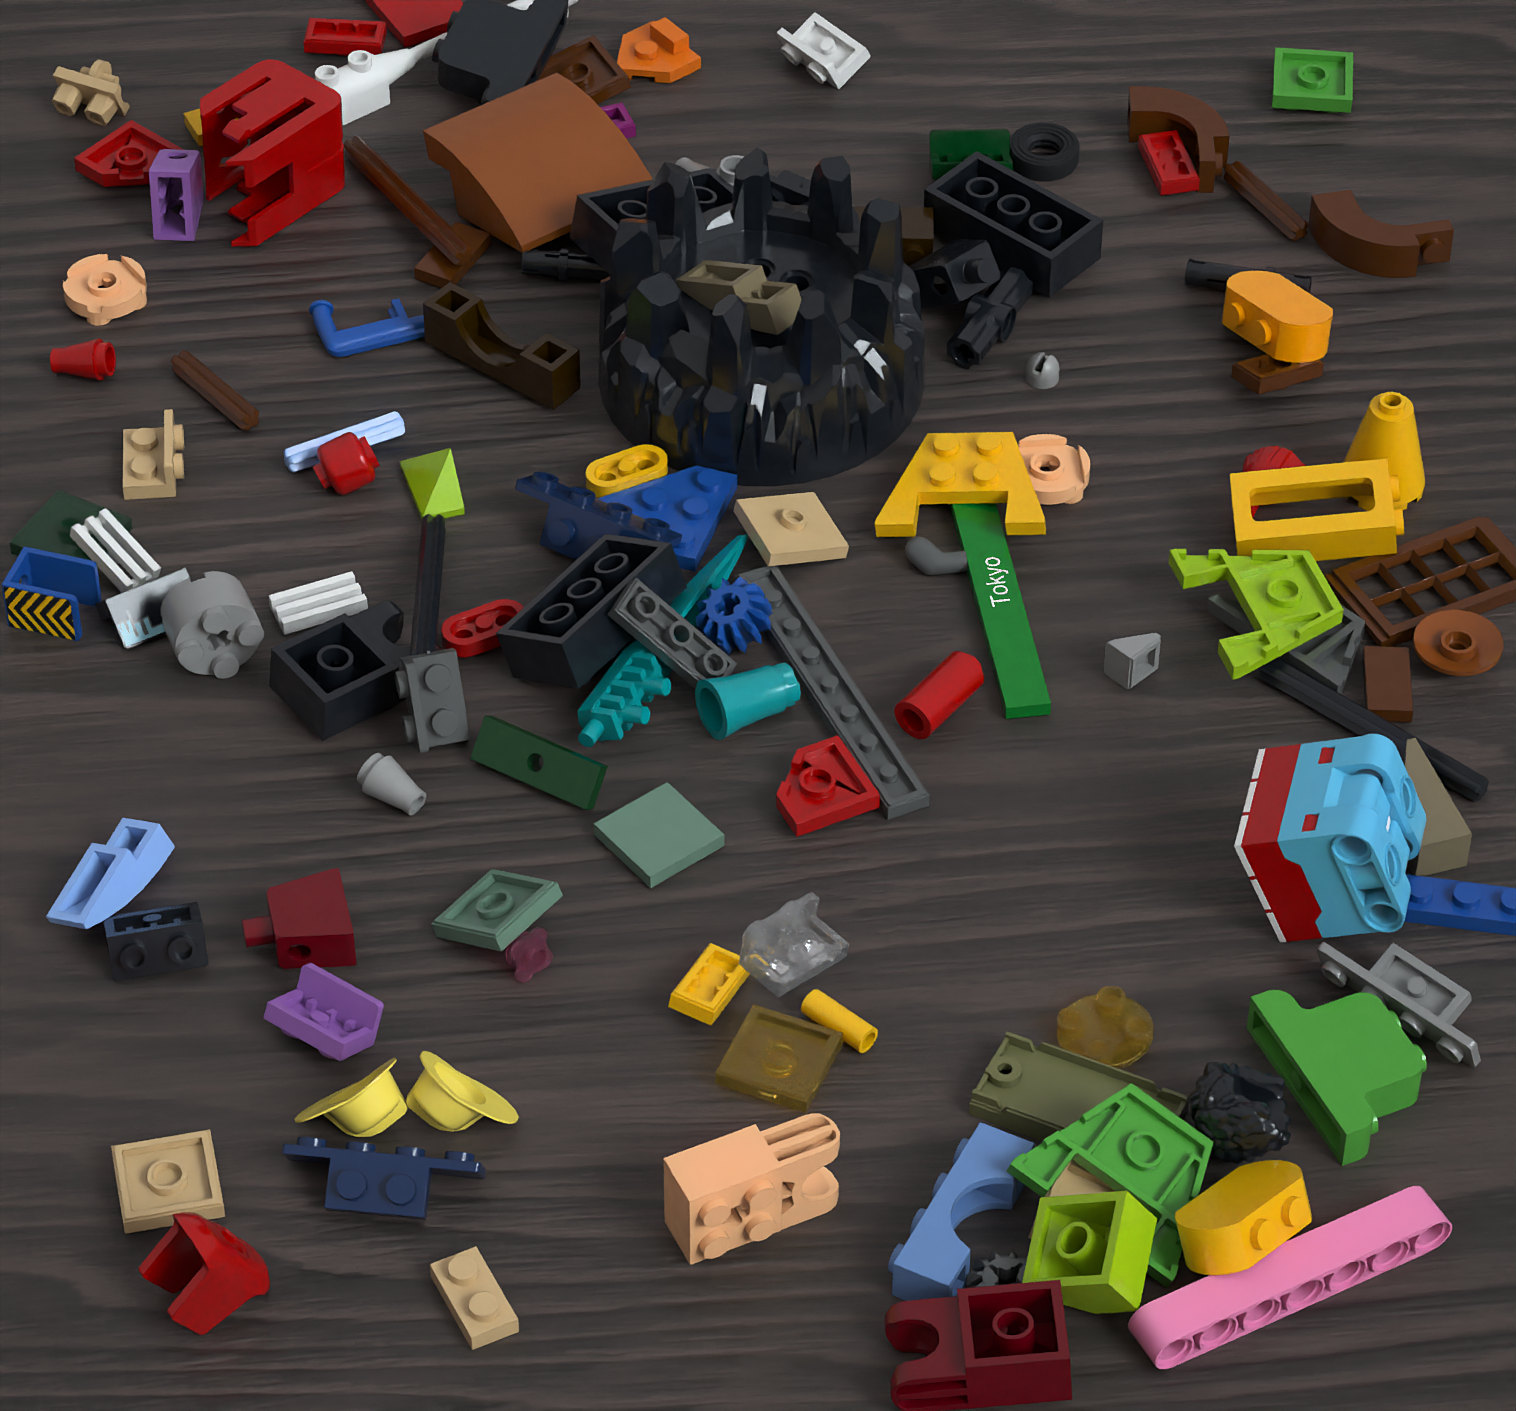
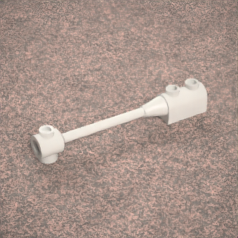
[315,0,578,125]

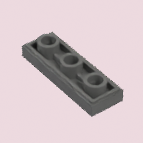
[607,578,737,689]

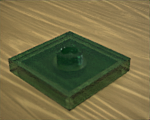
[9,490,133,567]

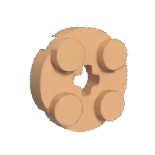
[63,254,147,326]
[1018,434,1090,505]

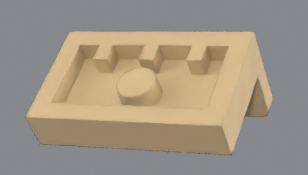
[123,409,184,500]

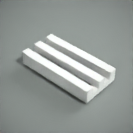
[70,508,161,593]
[268,571,368,635]

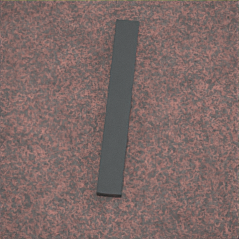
[735,566,930,820]

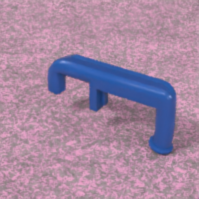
[309,298,425,357]

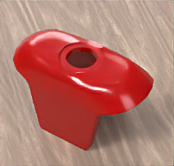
[138,1212,270,1335]

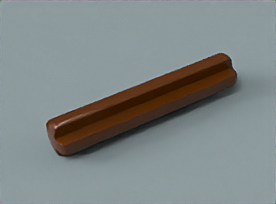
[1223,161,1309,241]
[171,350,260,431]

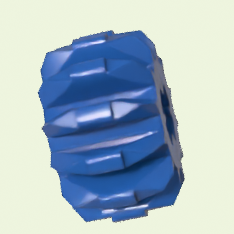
[695,576,773,655]

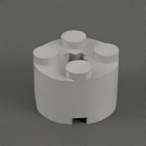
[161,571,264,679]

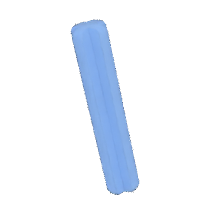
[283,411,405,473]

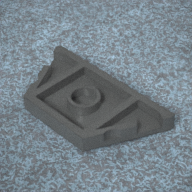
[1207,594,1365,694]

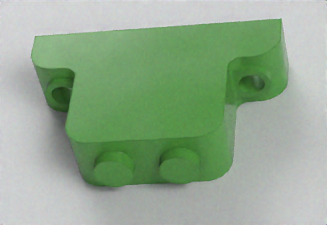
[1247,990,1427,1166]

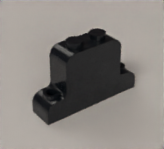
[432,0,568,105]

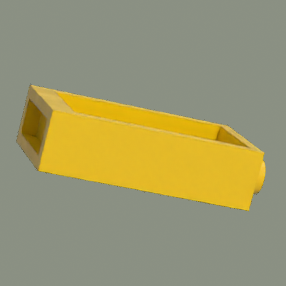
[1230,458,1404,561]

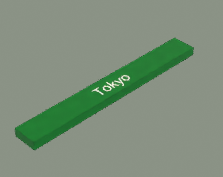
[949,503,1051,719]

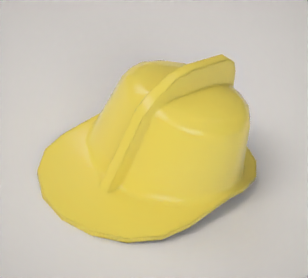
[406,1051,519,1132]
[294,1058,408,1137]

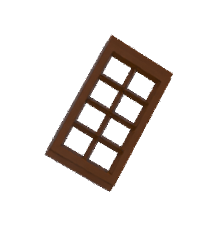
[1324,516,1516,647]

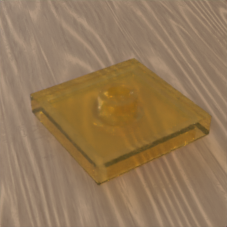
[715,1004,843,1113]

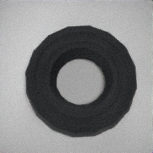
[1010,122,1080,181]

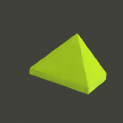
[399,448,465,520]

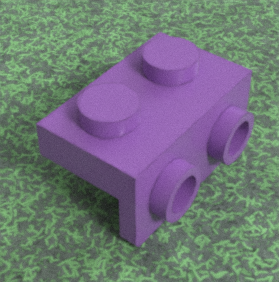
[263,963,384,1061]

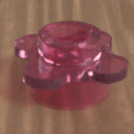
[506,927,553,983]

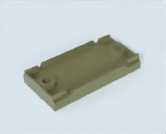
[969,1031,1189,1141]

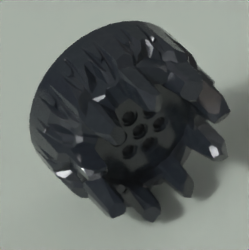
[598,147,925,486]

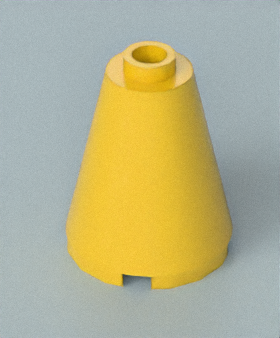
[1343,392,1425,511]

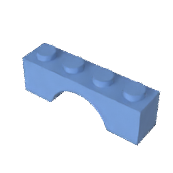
[888,1122,1035,1301]

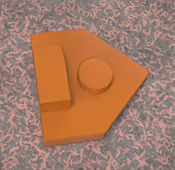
[617,17,701,83]

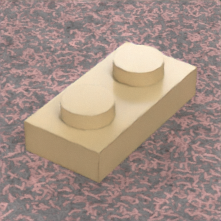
[430,1246,519,1350]

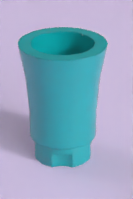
[695,662,801,740]

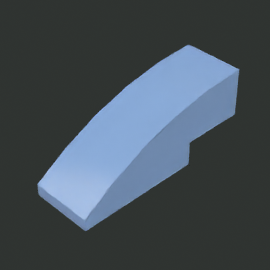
[46,818,175,929]

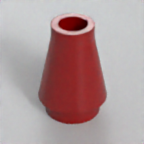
[50,338,116,381]

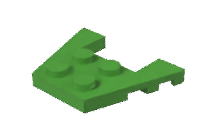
[1007,1083,1213,1288]

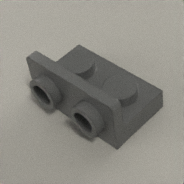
[395,648,470,753]

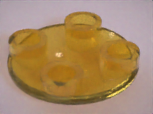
[1057,986,1154,1069]

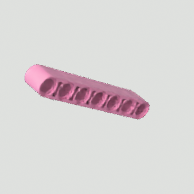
[1128,1186,1452,1369]

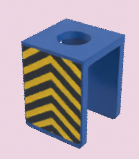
[1,546,102,641]

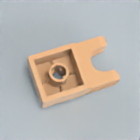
[663,1113,840,1265]

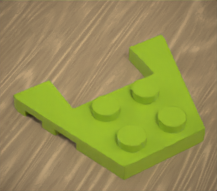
[1168,549,1344,680]

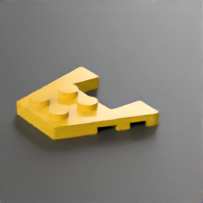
[875,432,1046,537]

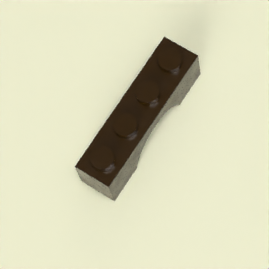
[423,282,581,410]

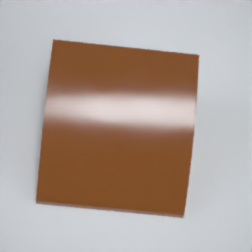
[423,73,653,253]

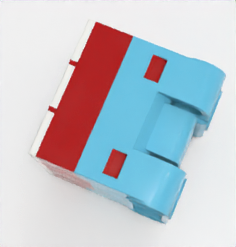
[1234,734,1427,943]

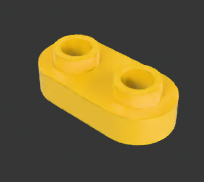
[586,444,668,498]

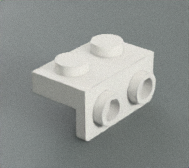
[776,12,871,89]

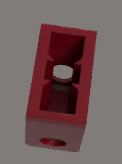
[241,868,357,969]

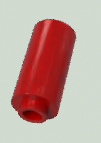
[894,651,984,739]

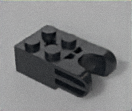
[269,601,442,741]

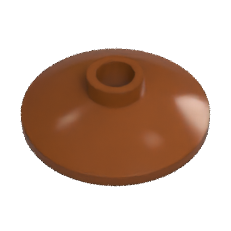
[1413,609,1504,676]

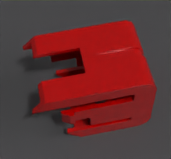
[200,59,345,247]

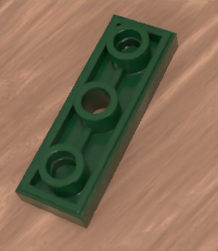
[470,715,608,810]

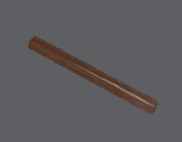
[343,136,473,267]

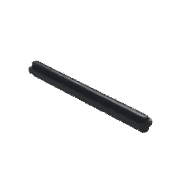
[410,514,446,656]
[1257,658,1489,802]

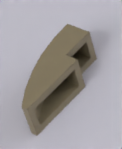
[676,260,802,335]

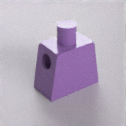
[149,149,203,241]

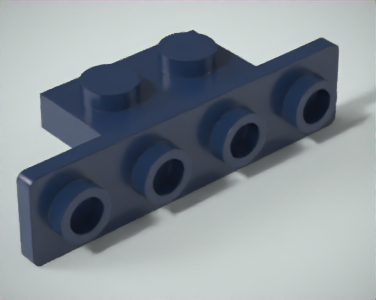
[515,472,682,560]
[282,1137,486,1220]

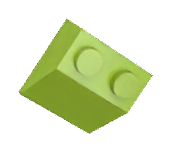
[1022,1191,1157,1314]

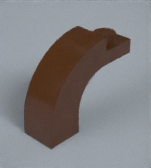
[1127,86,1230,193]
[1308,190,1454,278]

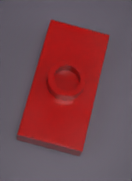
[303,18,387,56]
[1138,130,1200,196]

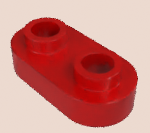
[441,599,524,658]

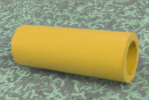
[801,989,878,1053]

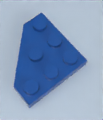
[597,465,737,572]

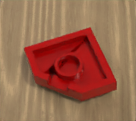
[74,120,184,187]
[776,735,880,837]

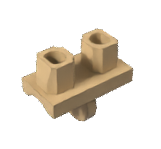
[52,59,130,127]

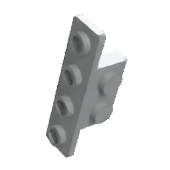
[1317,942,1481,1068]

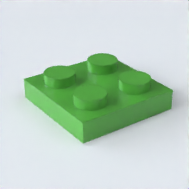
[1272,47,1353,113]

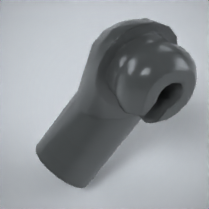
[905,536,968,576]

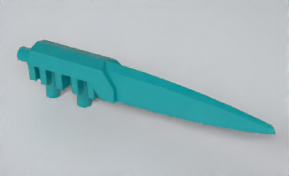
[577,534,748,747]

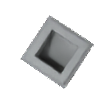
[1104,633,1161,690]

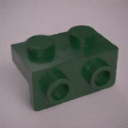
[929,129,1013,180]

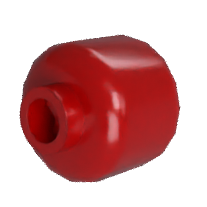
[312,432,380,496]

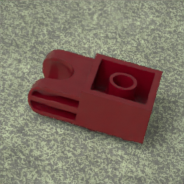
[884,1280,1072,1411]

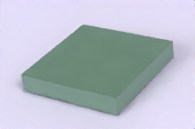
[594,782,724,888]
[431,869,563,952]

